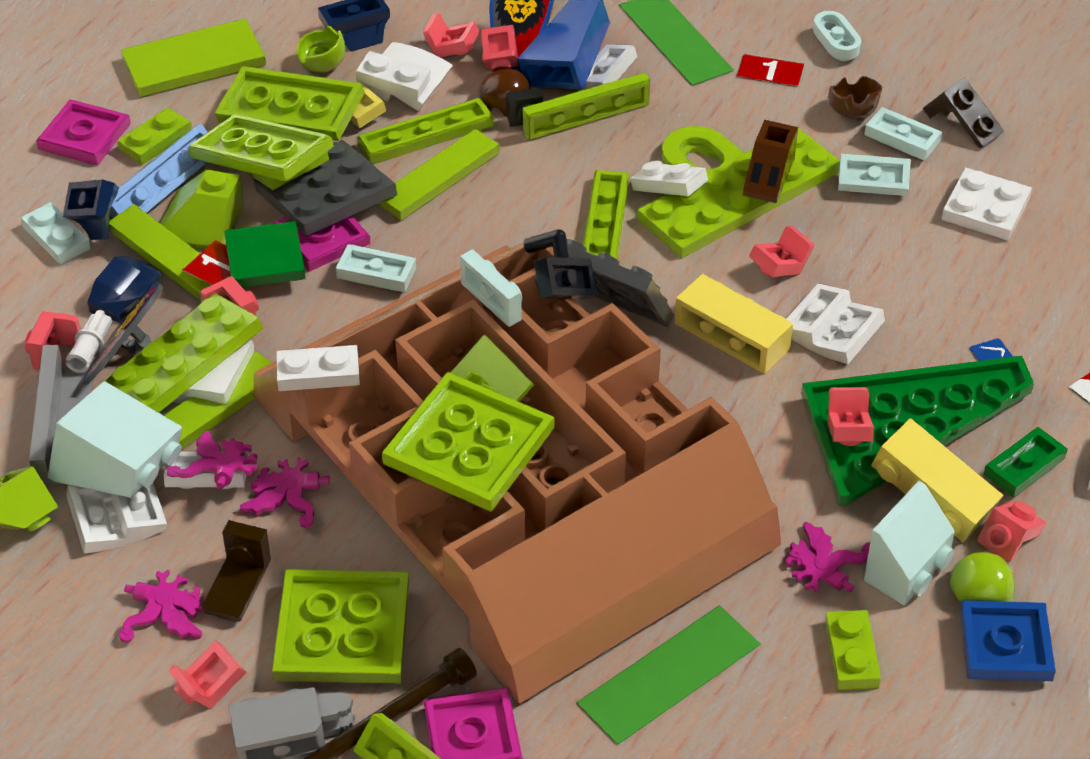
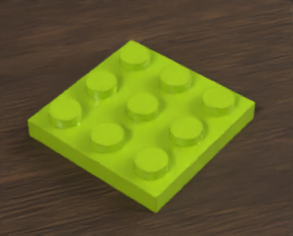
[382,372,554,512]
[272,569,409,684]

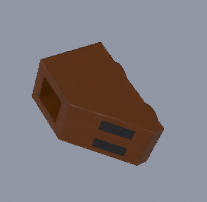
[743,120,798,203]

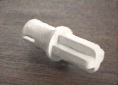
[65,310,112,373]

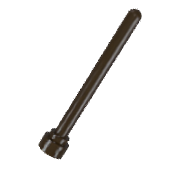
[303,648,477,759]

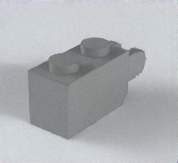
[228,687,355,759]

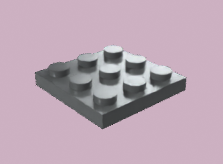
[254,140,397,236]
[567,239,674,327]

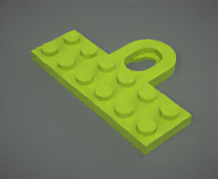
[637,126,840,259]

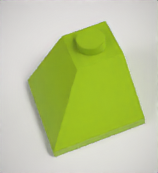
[160,170,244,250]
[0,466,58,532]

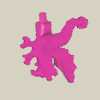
[167,431,257,489]
[240,457,330,528]
[786,522,870,592]
[119,570,203,643]

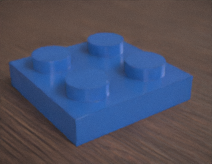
[960,600,1056,681]

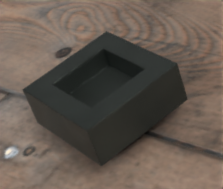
[507,88,543,127]

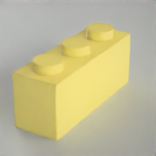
[674,273,793,374]
[871,418,1003,543]

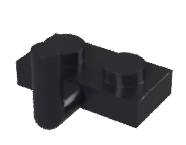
[524,229,597,299]

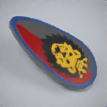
[489,0,555,71]
[82,282,163,386]

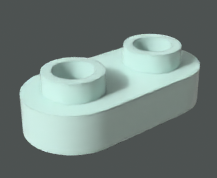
[813,11,861,61]

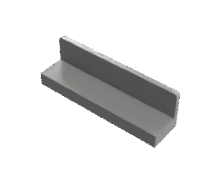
[29,345,93,486]

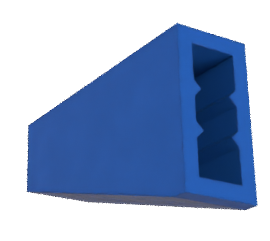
[518,0,610,90]

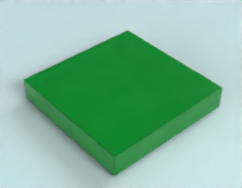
[224,221,306,288]

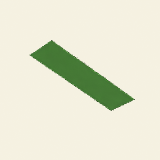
[619,0,734,86]
[577,605,761,744]

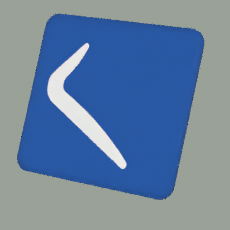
[970,338,1013,361]

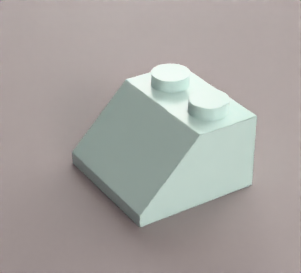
[864,481,955,606]

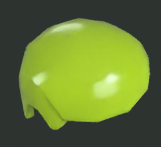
[296,26,346,73]
[950,552,1015,602]

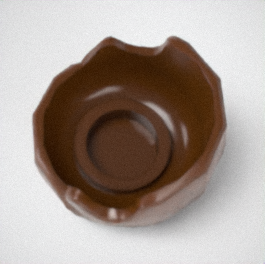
[479,68,531,116]
[828,76,882,119]

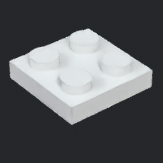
[941,167,1032,241]

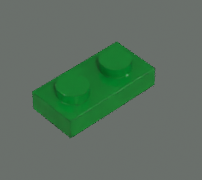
[984,427,1068,498]

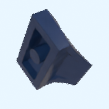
[318,0,390,51]
[62,179,119,240]
[87,256,162,323]

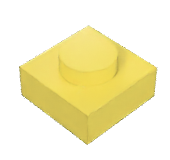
[350,86,386,128]

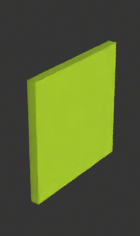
[451,335,534,402]

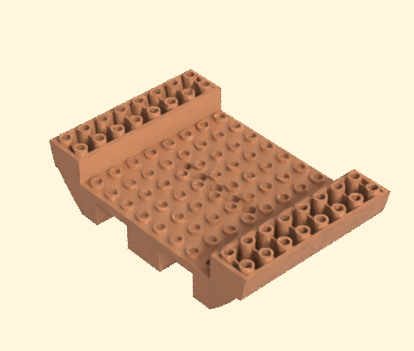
[253,242,781,704]

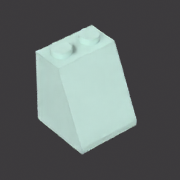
[47,381,182,498]

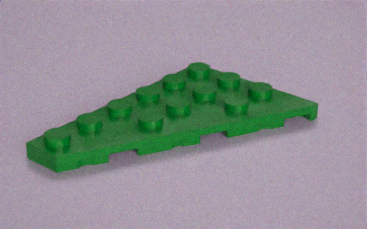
[801,355,1034,507]

